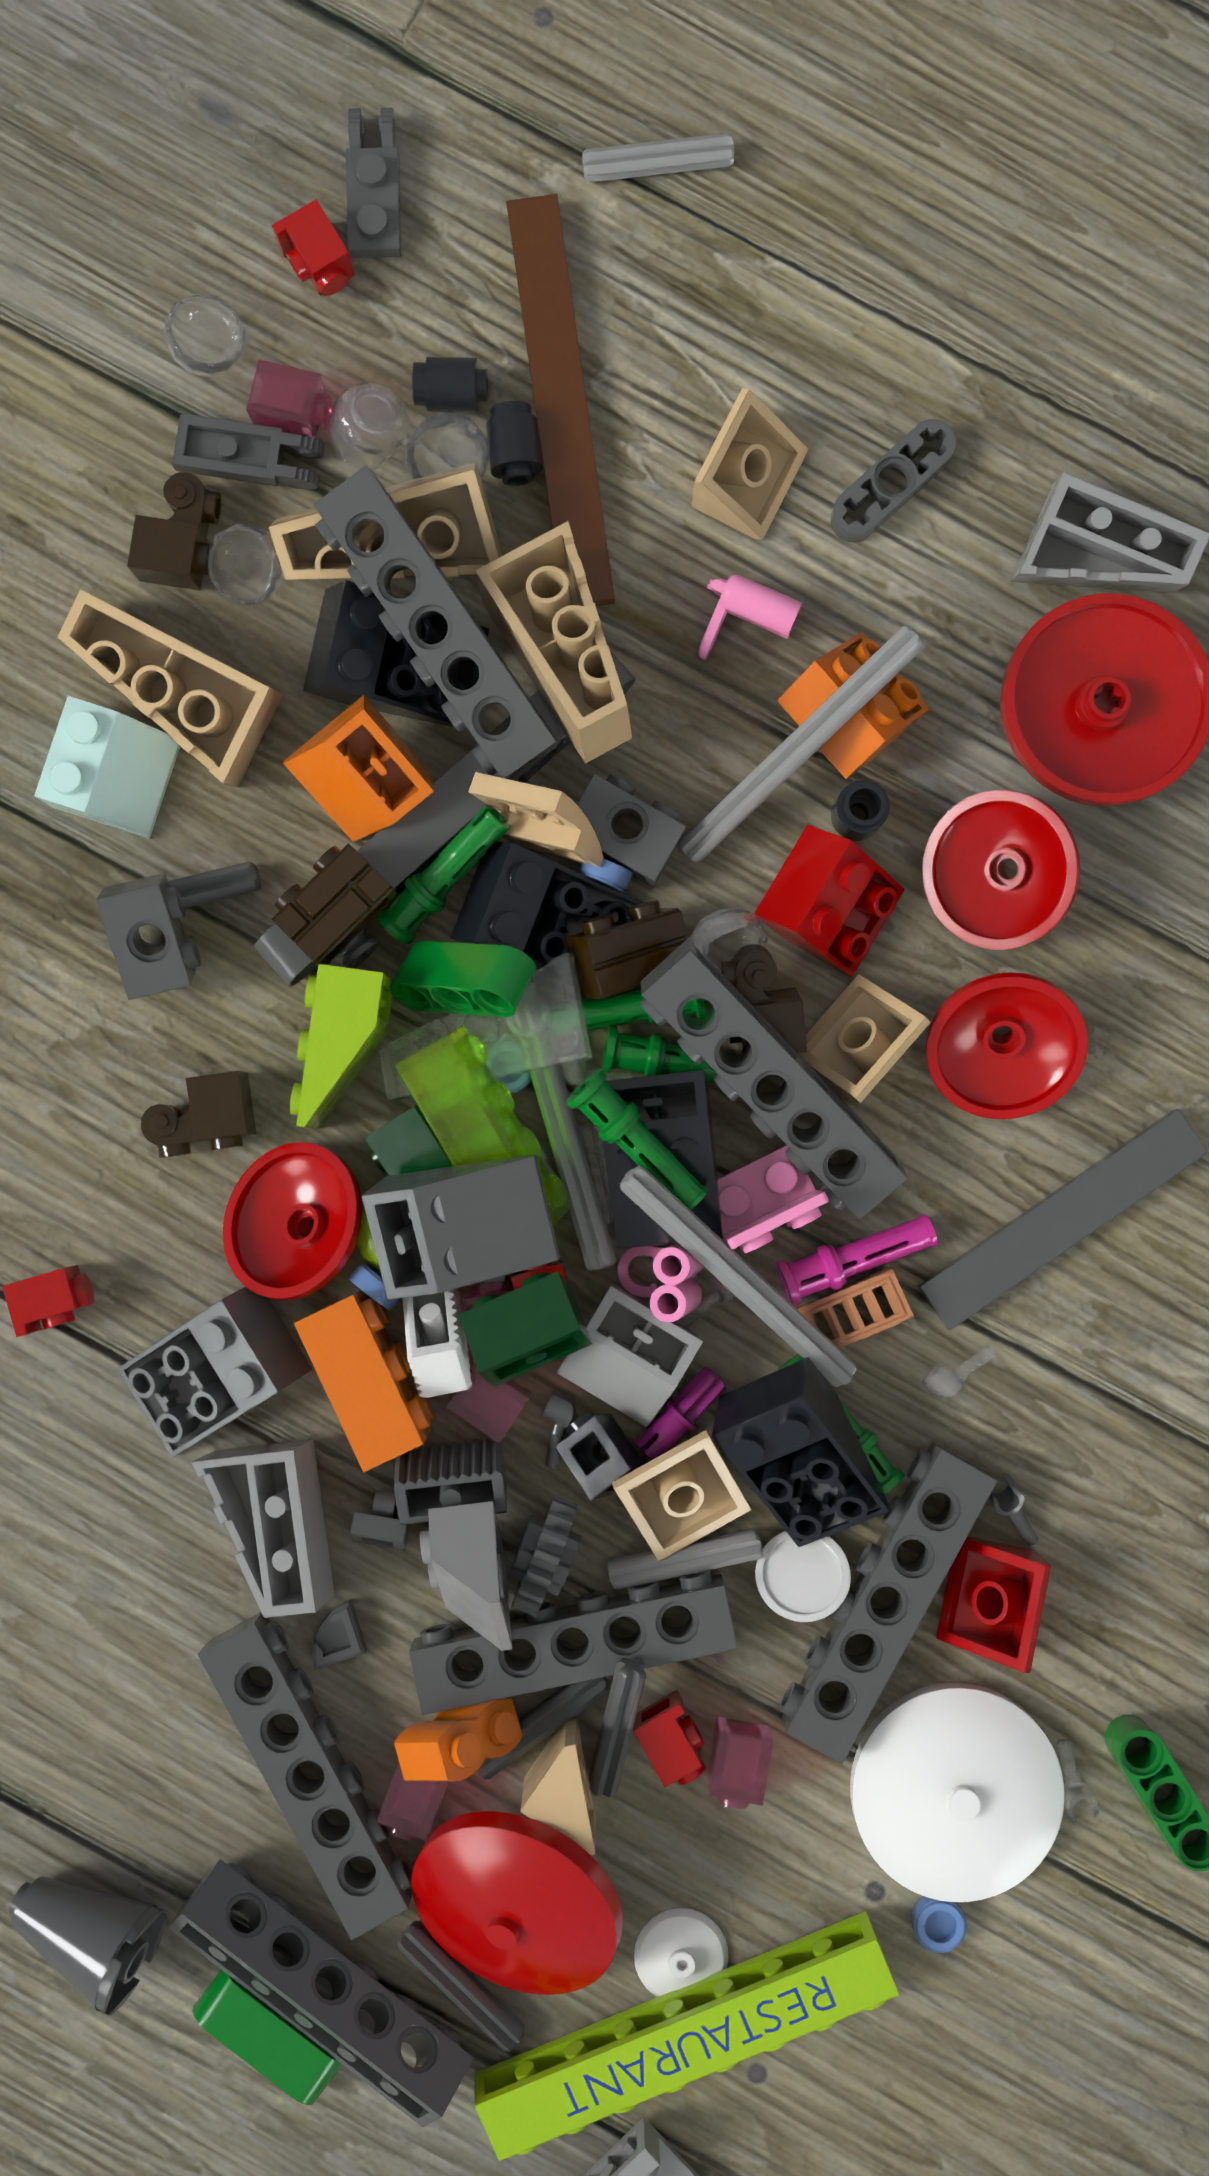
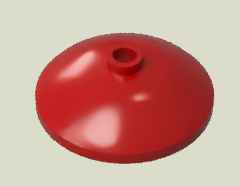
[922,790,1080,950]
[926,972,1088,1119]
[223,1142,362,1300]

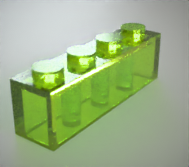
[395,1025,569,1226]

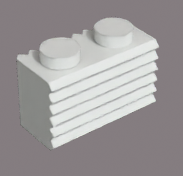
[403,1288,472,1398]

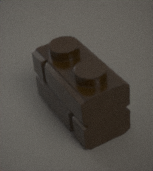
[272,843,399,965]
[566,900,687,999]

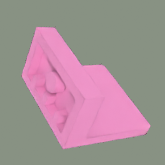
[717,1145,829,1253]

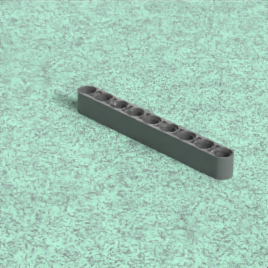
[254,651,636,987]

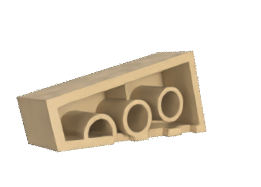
[269,462,503,580]
[475,521,632,764]
[57,589,283,788]

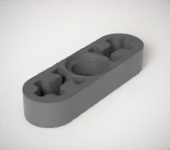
[830,419,957,542]

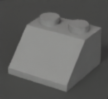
[420,1501,512,1651]

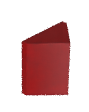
[936,1536,1051,1673]

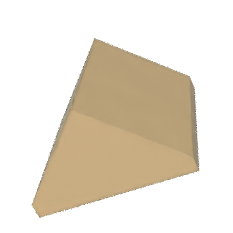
[691,388,809,540]
[798,974,931,1105]
[612,1430,751,1561]
[520,1716,596,1855]

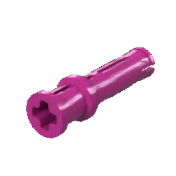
[776,1214,938,1306]

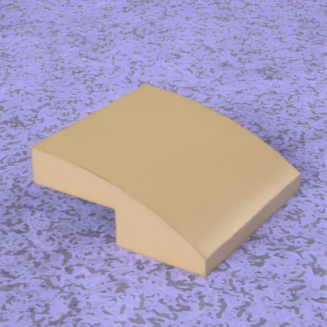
[468,772,604,867]

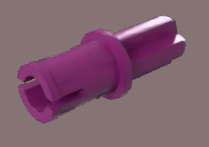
[635,1367,727,1460]

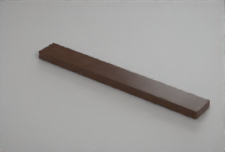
[506,194,615,606]

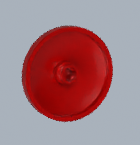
[1000,593,1209,807]
[411,1811,623,1995]

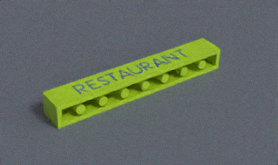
[474,1911,899,2161]

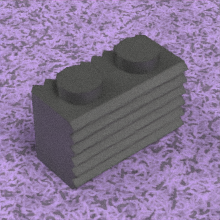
[394,1436,507,1525]

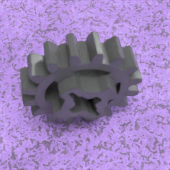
[508,1496,581,1616]

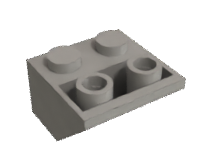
[557,1282,703,1427]

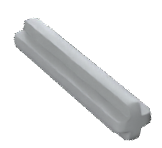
[582,133,735,182]
[607,1529,763,1590]

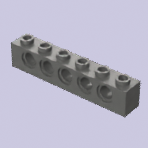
[313,465,560,779]
[641,938,908,1220]
[779,1442,997,1764]
[409,1570,738,1715]
[197,1612,413,1941]
[168,1859,474,2127]

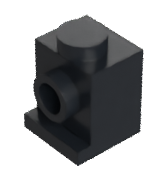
[556,1412,648,1500]

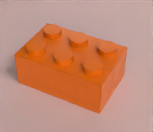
[294,1290,436,1473]

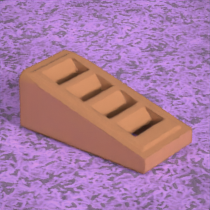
[796,1267,914,1349]

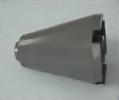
[9,1876,167,2016]

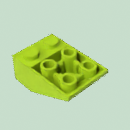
[290,964,393,1129]

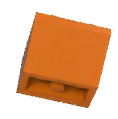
[777,632,930,779]
[283,695,434,842]

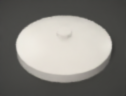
[850,1682,1064,1902]

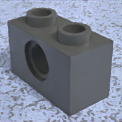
[577,774,686,888]
[96,872,201,1000]

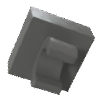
[350,1490,409,1551]

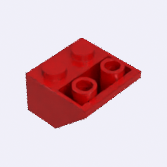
[754,824,905,978]

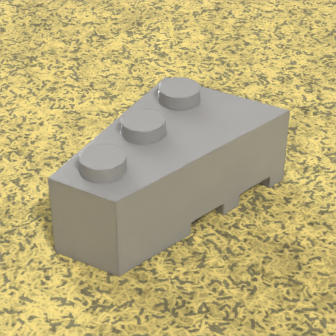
[1010,472,1209,593]
[191,1439,335,1618]

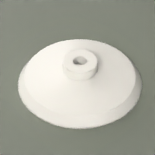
[755,1531,851,1622]
[634,1908,729,1997]

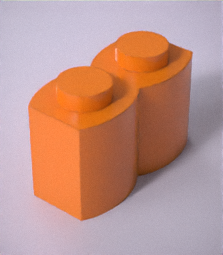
[394,1698,523,1781]

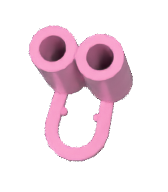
[698,574,803,661]
[617,1243,704,1323]

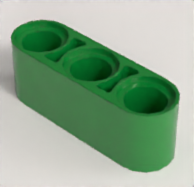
[389,941,536,1018]
[1105,1715,1209,1871]
[192,1970,342,2105]

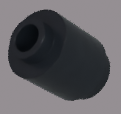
[412,357,488,413]
[486,401,543,486]
[831,780,890,841]

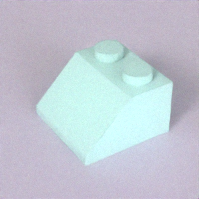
[34,696,181,839]

